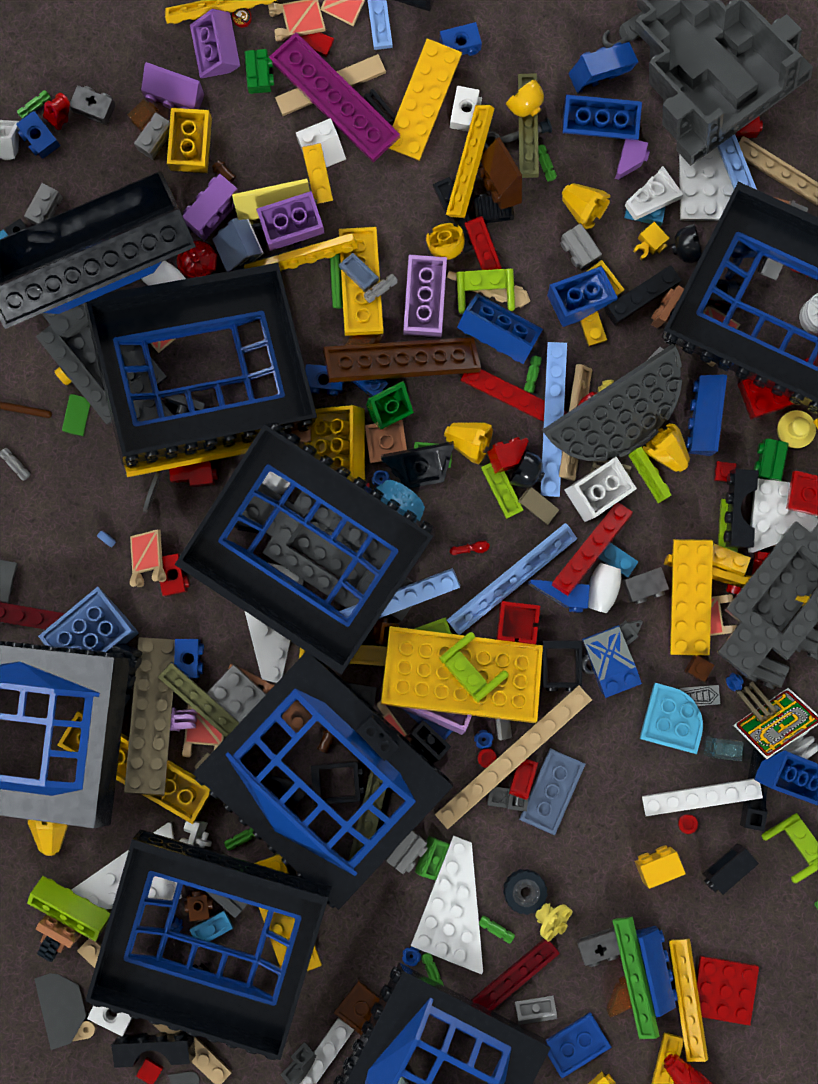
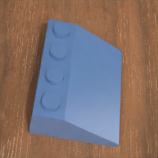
[38,586,139,653]

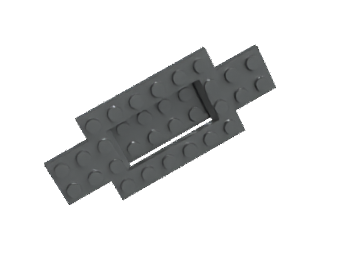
[36,303,173,426]
[242,483,414,621]
[716,521,818,678]

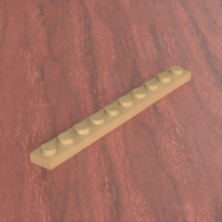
[435,685,592,829]
[77,938,232,1084]

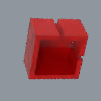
[496,601,540,644]

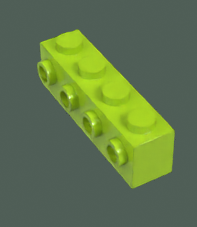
[27,876,111,942]

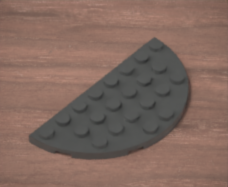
[542,344,682,461]

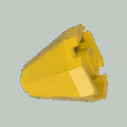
[562,183,610,229]
[444,423,493,464]
[643,423,690,472]
[28,819,68,856]

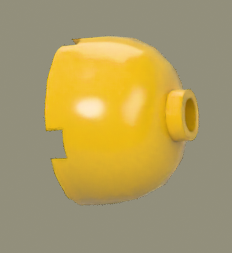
[506,79,544,117]
[426,223,465,260]

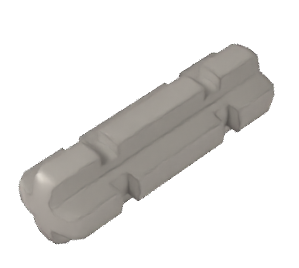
[364,274,398,303]
[0,448,31,480]

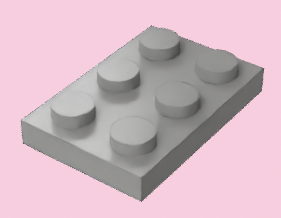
[207,664,266,723]

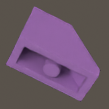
[615,139,650,180]

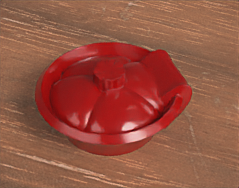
[177,241,218,278]

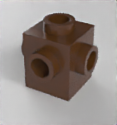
[367,617,399,645]
[184,890,213,921]

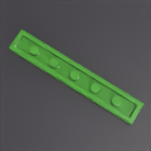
[613,917,660,1039]

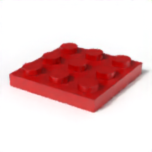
[696,955,759,1026]

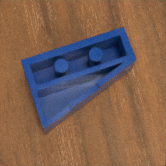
[568,42,638,93]

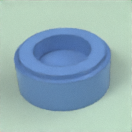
[97,530,116,548]

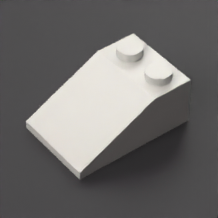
[565,457,637,522]

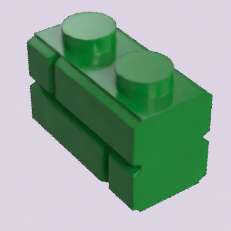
[245,49,274,94]
[753,439,789,481]

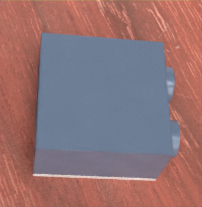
[212,218,263,272]

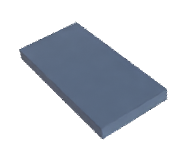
[519,748,585,835]

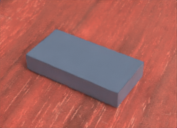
[339,253,379,292]

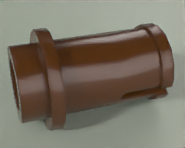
[212,160,236,183]
[317,729,336,753]

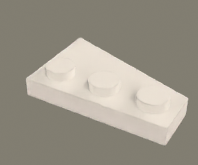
[625,166,683,220]

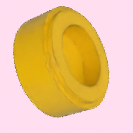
[55,367,72,385]

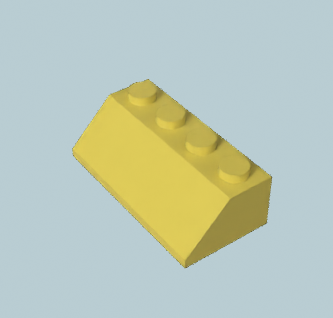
[232,179,310,224]

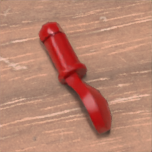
[449,541,490,555]

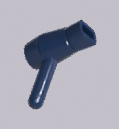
[725,241,757,280]

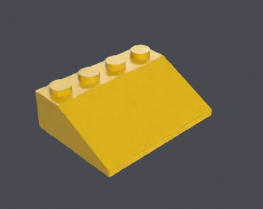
[304,405,365,480]

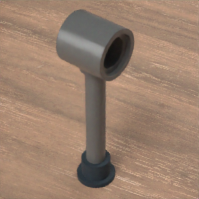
[483,118,552,153]

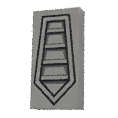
[679,685,720,706]

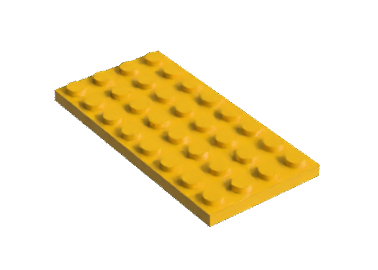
[381,626,543,723]

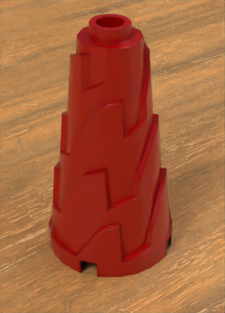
[664,1054,713,1084]

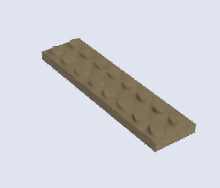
[124,637,175,795]

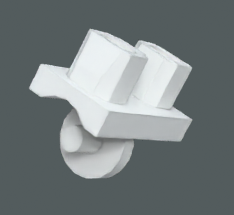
[179,821,212,848]

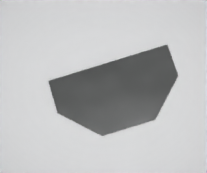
[34,973,86,1050]

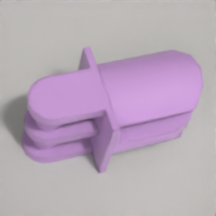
[170,708,197,732]

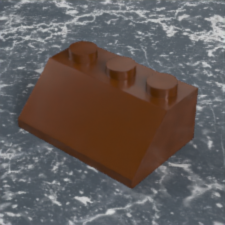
[477,137,522,210]

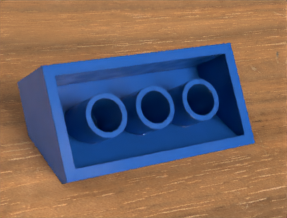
[562,95,642,140]
[457,293,543,364]
[686,375,727,456]
[754,750,818,805]
[636,926,678,1017]

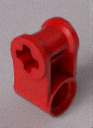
[43,93,70,130]

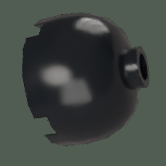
[671,224,702,263]
[510,449,545,489]

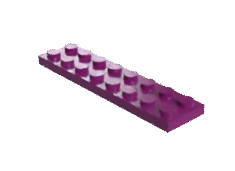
[269,32,400,163]

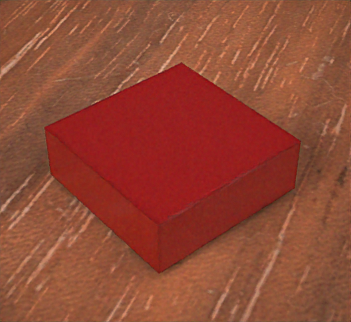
[136,1057,164,1084]

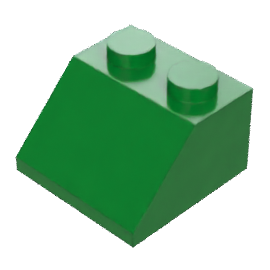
[366,381,414,430]

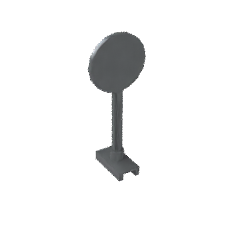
[143,394,205,513]

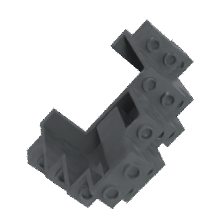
[636,0,813,166]

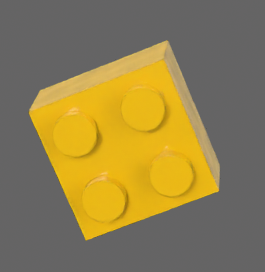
[635,845,686,889]

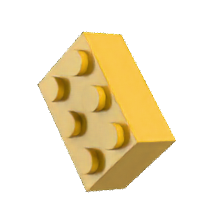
[167,108,212,173]

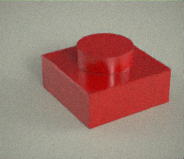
[714,461,736,482]

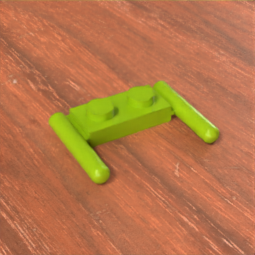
[456,269,515,314]
[439,632,509,702]
[762,813,818,883]

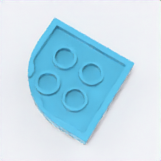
[640,682,703,754]

